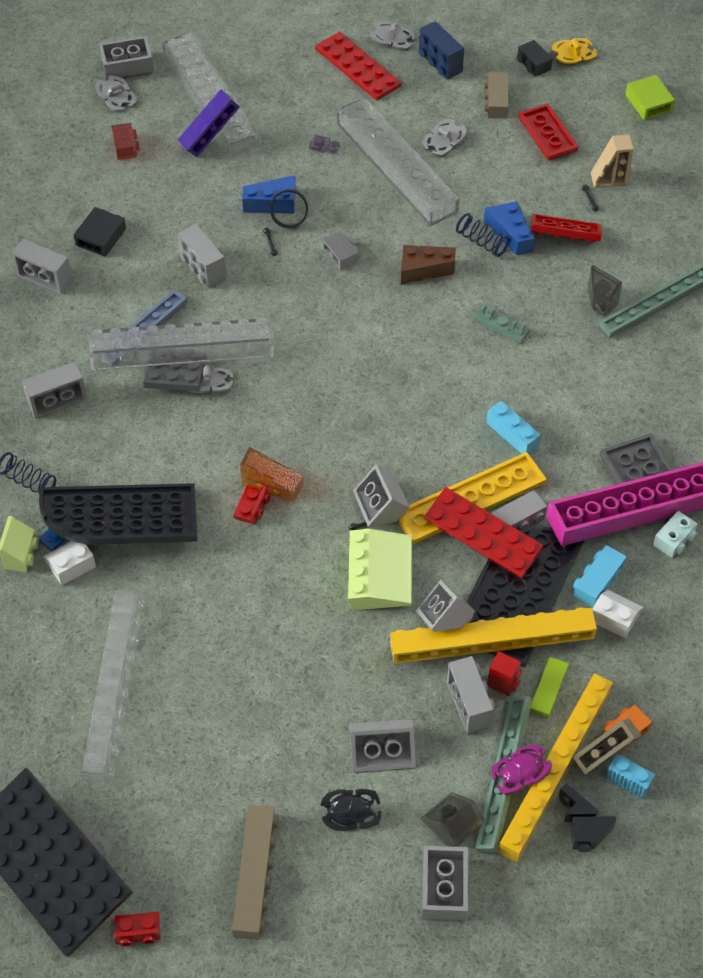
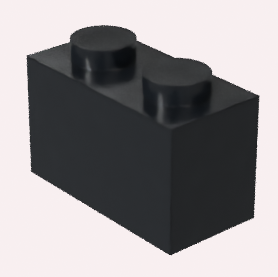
[517,40,552,77]

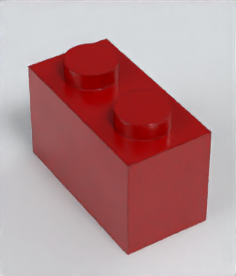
[487,651,522,696]

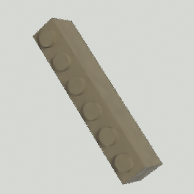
[232,805,279,940]

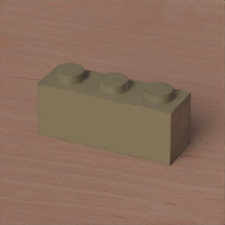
[484,72,508,118]
[573,718,642,775]

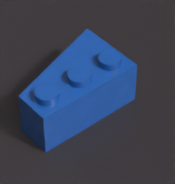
[242,175,296,214]
[484,201,535,255]

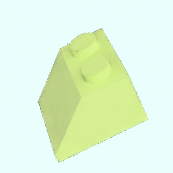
[0,516,39,572]

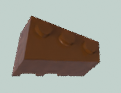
[401,245,456,284]

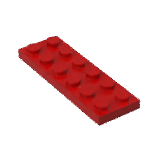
[315,31,402,101]
[424,486,544,579]

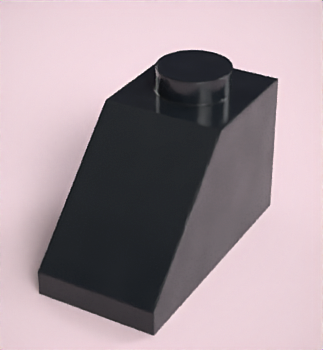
[570,816,616,852]

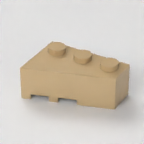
[591,134,633,188]

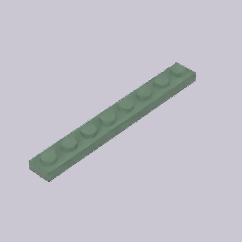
[599,264,703,338]
[475,696,532,853]

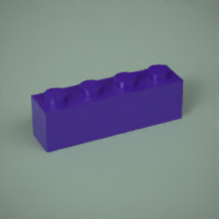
[178,89,240,157]

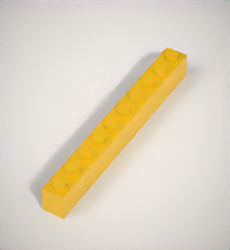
[390,607,597,664]
[498,673,613,863]

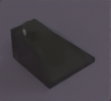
[587,265,622,317]

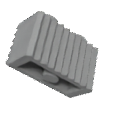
[322,230,359,271]

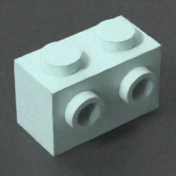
[653,511,698,558]

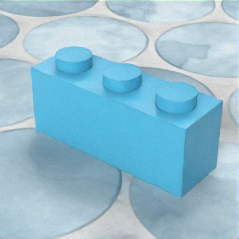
[486,401,541,454]
[573,545,627,607]

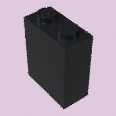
[73,207,126,257]

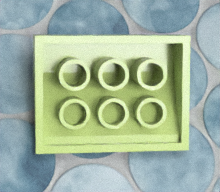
[348,529,412,610]

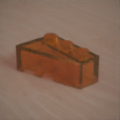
[240,447,304,503]

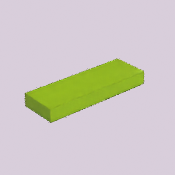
[530,657,569,718]

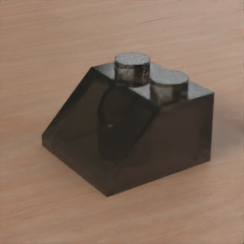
[420,792,485,847]

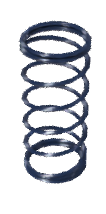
[456,213,510,257]
[0,452,57,493]

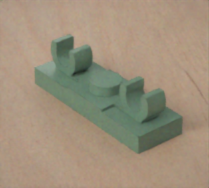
[475,304,530,344]

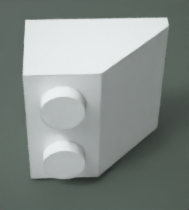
[43,541,96,586]
[592,590,643,639]

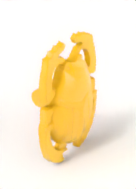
[552,38,597,64]

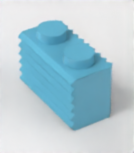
[606,753,655,799]

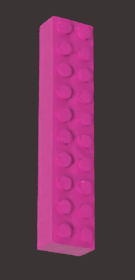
[546,462,703,546]

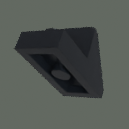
[559,783,599,822]

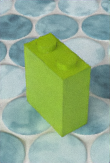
[626,75,675,120]

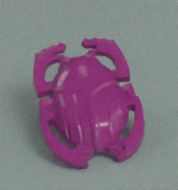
[491,745,552,795]

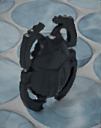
[321,789,382,831]

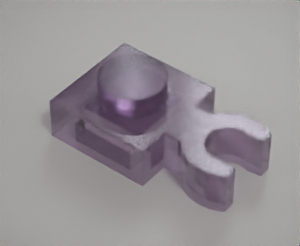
[309,134,340,154]

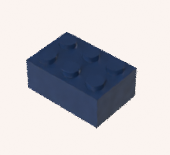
[419,21,464,79]

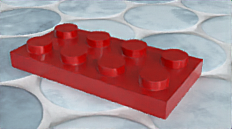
[518,103,579,161]
[531,213,602,243]

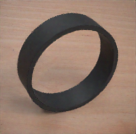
[270,189,308,228]

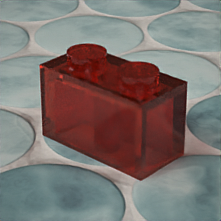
[112,123,140,160]

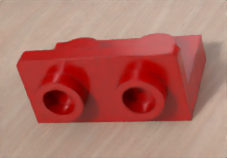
[233,484,271,525]
[114,911,161,947]

